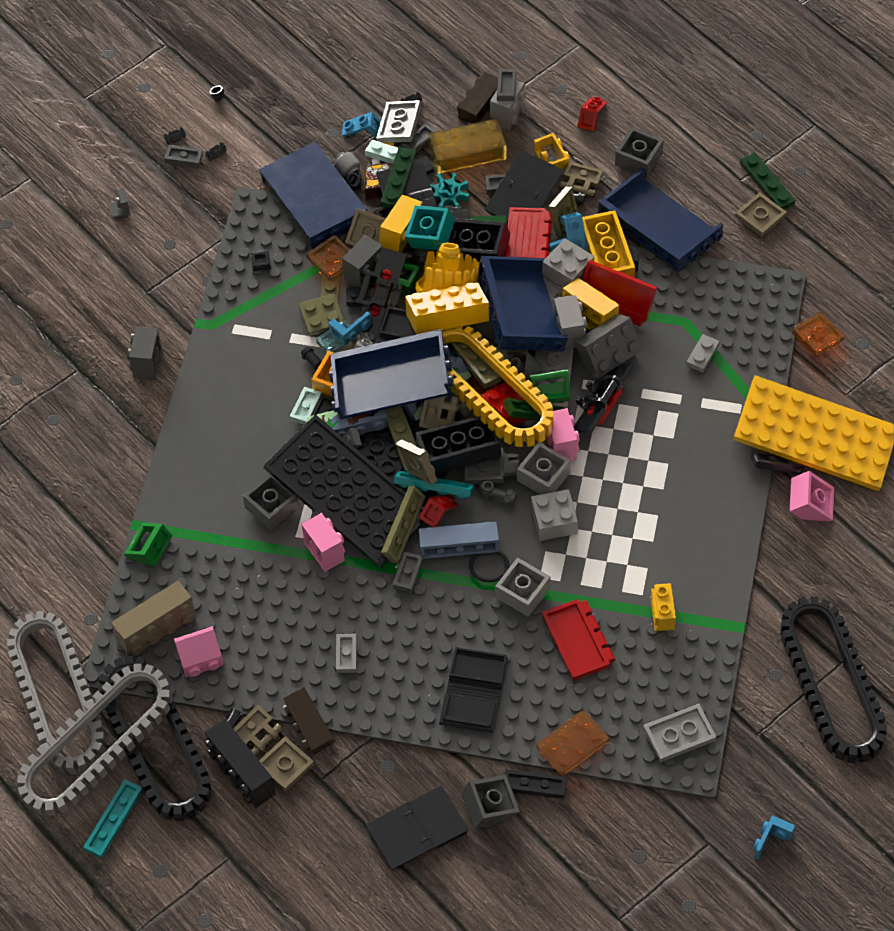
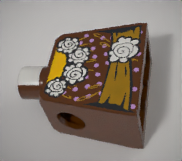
[364,159,391,200]

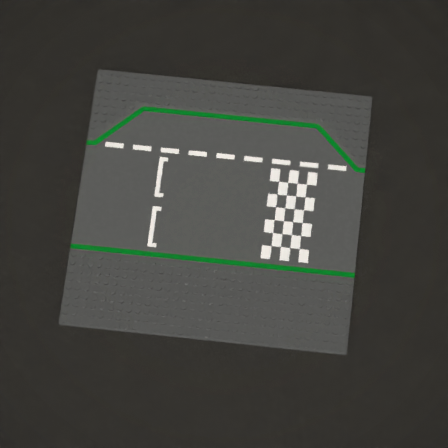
[84,187,806,799]

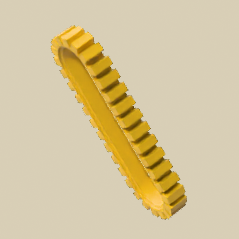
[441,326,554,447]

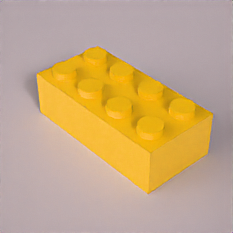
[582,210,635,278]
[406,283,489,335]

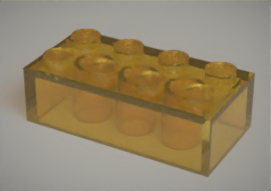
[429,119,507,174]

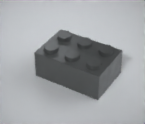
[574,314,643,378]

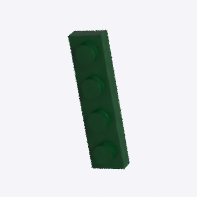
[380,147,416,209]
[740,152,795,210]
[503,398,571,421]

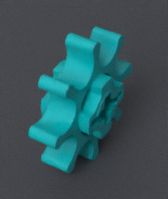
[430,173,469,208]

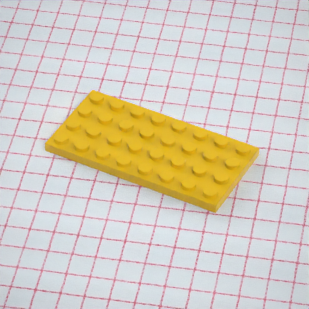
[733,375,894,492]

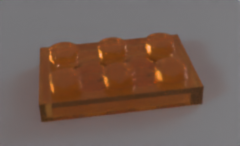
[536,710,610,776]

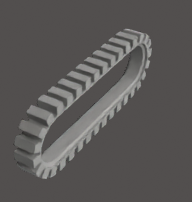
[7,611,108,775]
[17,664,172,816]

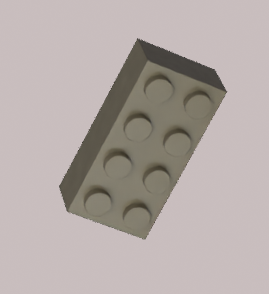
[111,580,196,656]

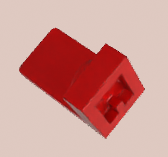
[577,97,607,131]
[419,494,459,527]

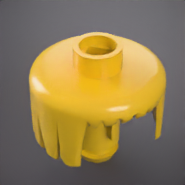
[415,243,480,293]

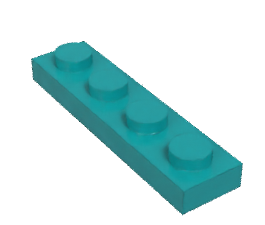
[394,471,474,498]
[83,779,143,859]

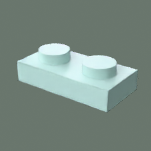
[365,140,398,164]
[290,387,322,425]

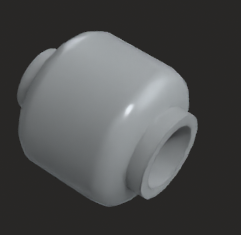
[334,152,361,178]

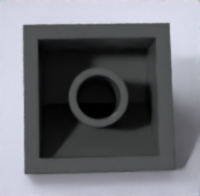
[461,775,520,829]

